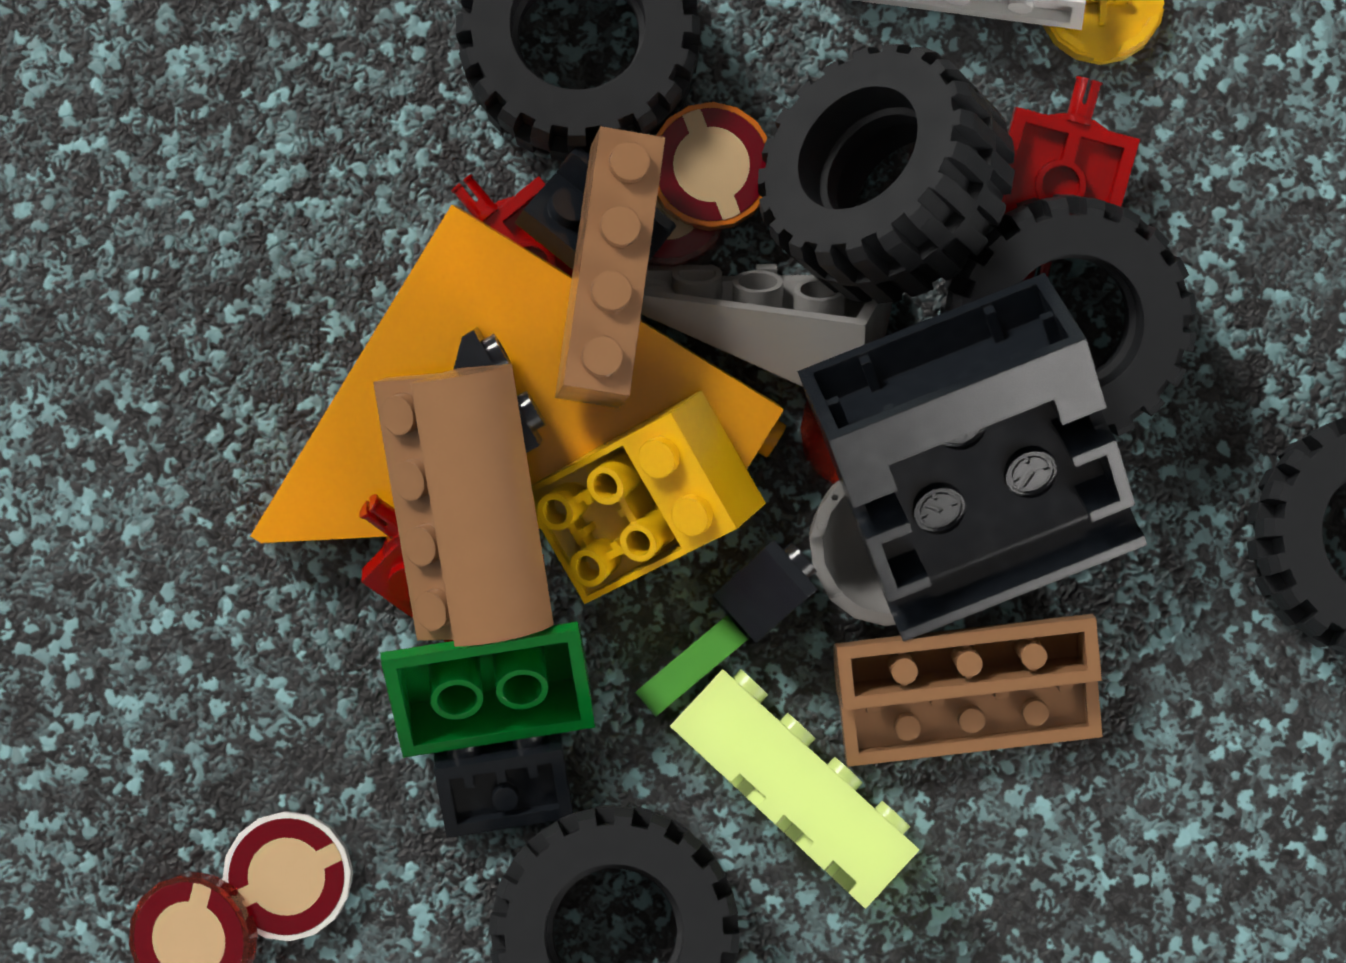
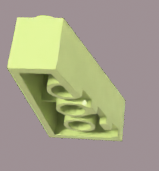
[670,669,919,909]

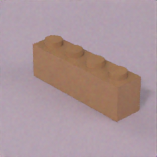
[555,126,665,408]

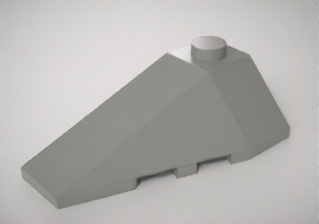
[641,264,893,386]

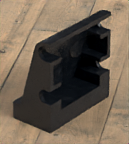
[797,273,1147,642]

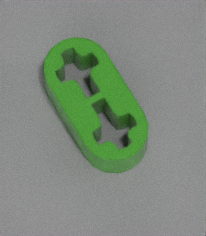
[635,615,748,717]

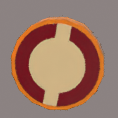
[655,102,768,231]

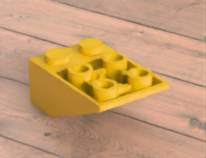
[531,390,766,604]

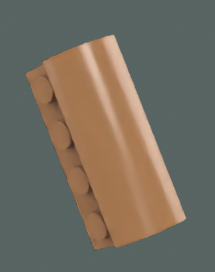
[373,364,554,647]
[833,614,1103,767]

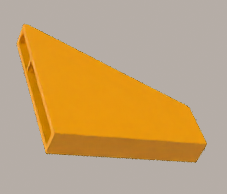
[250,205,787,543]

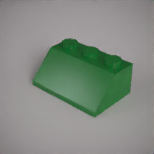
[380,622,595,758]

